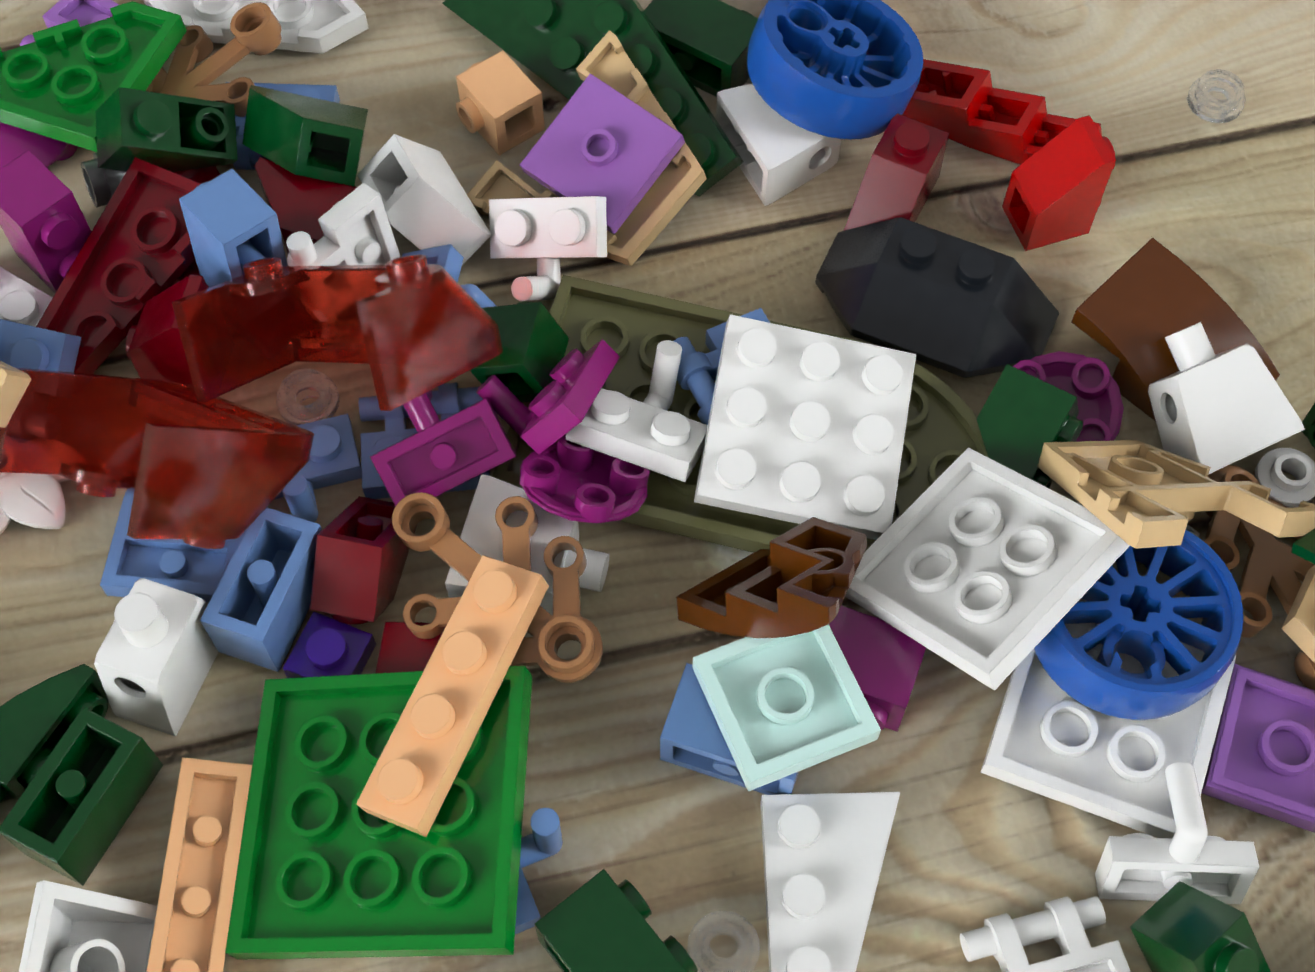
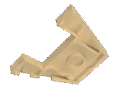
[467,30,707,266]
[1038,440,1315,549]

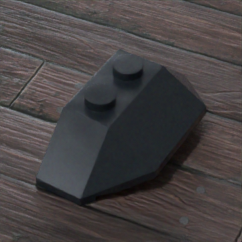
[815,217,1059,378]

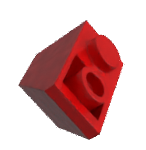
[1002,115,1116,251]

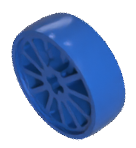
[747,0,923,140]
[1034,530,1243,720]

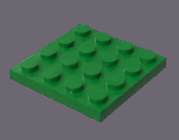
[225,666,533,960]

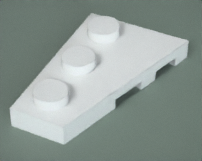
[760,792,900,972]

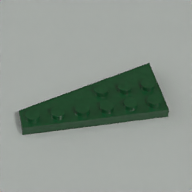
[442,0,744,196]

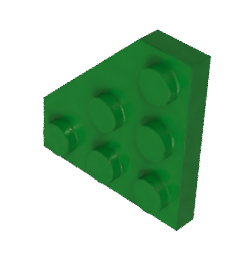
[0,1,187,152]

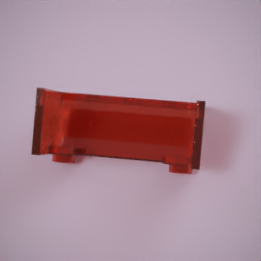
[172,255,503,411]
[0,367,314,549]

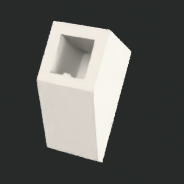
[357,134,492,265]

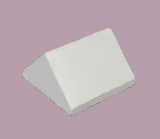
[19,880,157,972]

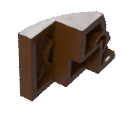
[1071,238,1280,422]
[676,517,867,638]

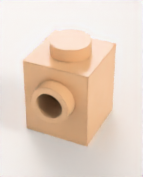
[456,50,545,156]

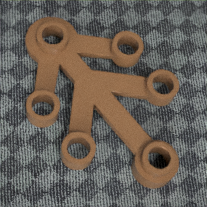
[146,2,282,117]
[1204,465,1315,690]
[392,492,603,683]

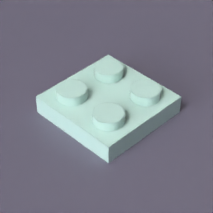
[692,624,881,792]

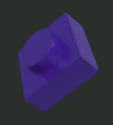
[283,612,376,678]

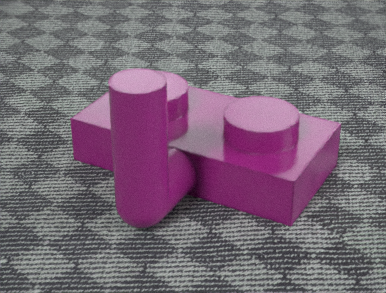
[476,339,620,455]
[370,382,517,506]

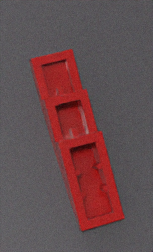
[902,59,1102,165]

